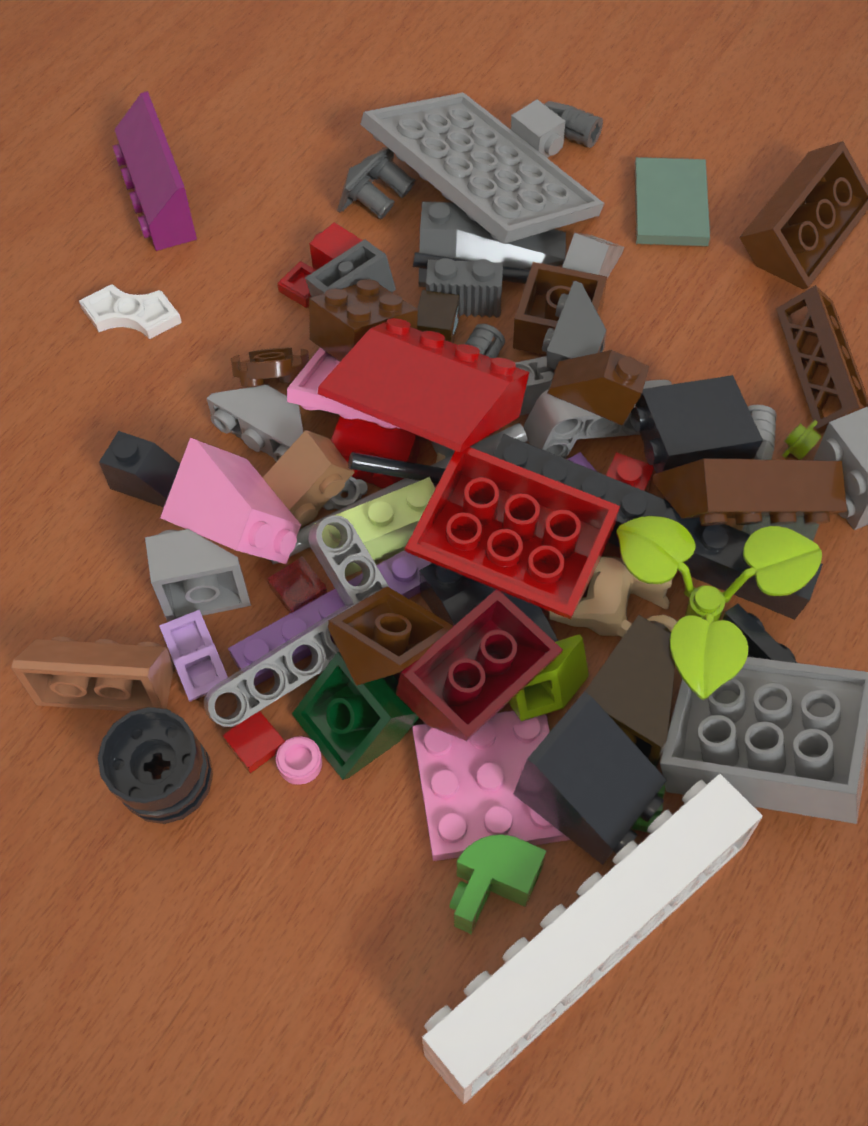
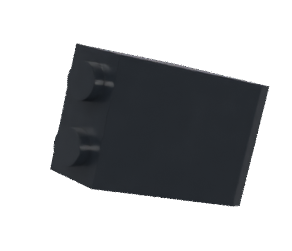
[631,375,763,473]
[513,691,667,865]

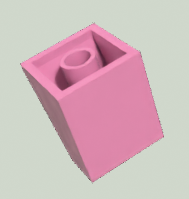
[160,438,301,564]

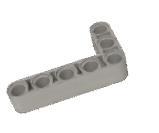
[204,515,389,727]

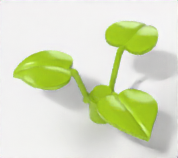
[616,516,822,700]

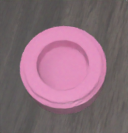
[276,736,322,785]

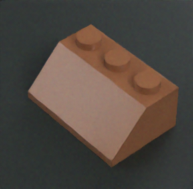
[11,636,174,711]

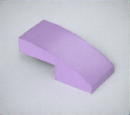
[159,610,228,702]

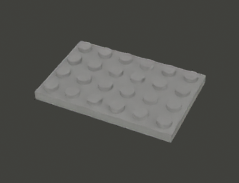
[360,93,604,244]

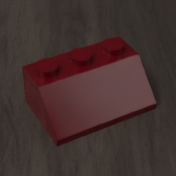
[396,588,563,741]

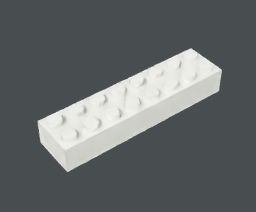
[422,774,763,1104]

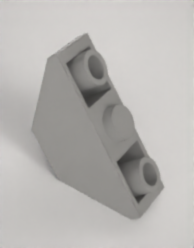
[207,385,303,462]

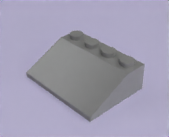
[660,657,868,824]

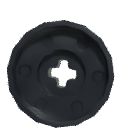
[98,707,213,824]

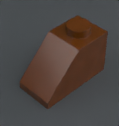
[547,350,649,425]

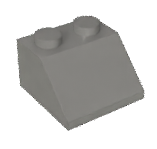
[145,529,251,622]

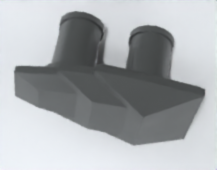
[337,146,416,220]

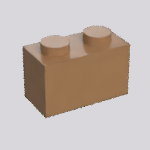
[262,430,355,529]

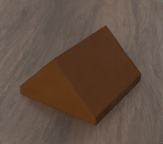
[328,586,453,686]

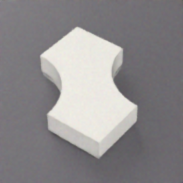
[79,284,182,339]

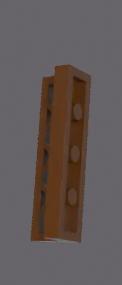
[776,285,868,434]

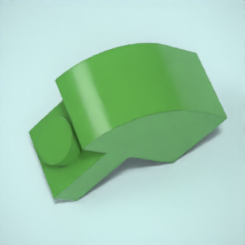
[449,835,546,935]

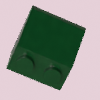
[292,652,419,780]

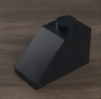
[99,431,180,507]

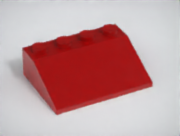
[317,318,529,452]
[405,447,620,620]

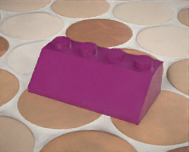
[112,91,197,251]

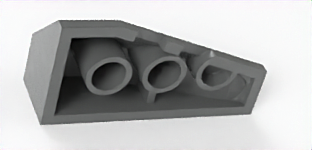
[419,202,566,287]

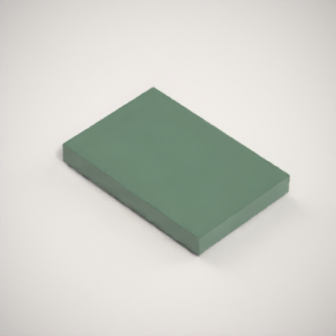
[635,157,710,246]

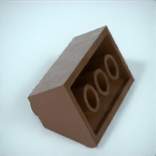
[739,141,868,289]
[653,459,847,526]

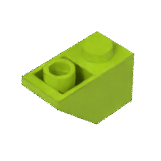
[508,634,589,721]

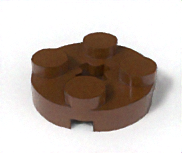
[231,348,309,387]

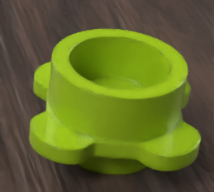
[782,420,821,460]

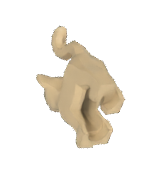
[550,556,678,637]

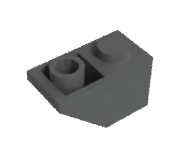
[542,281,606,370]

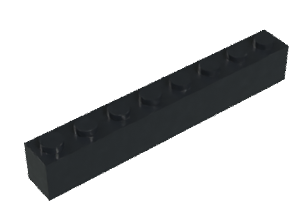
[493,434,823,620]

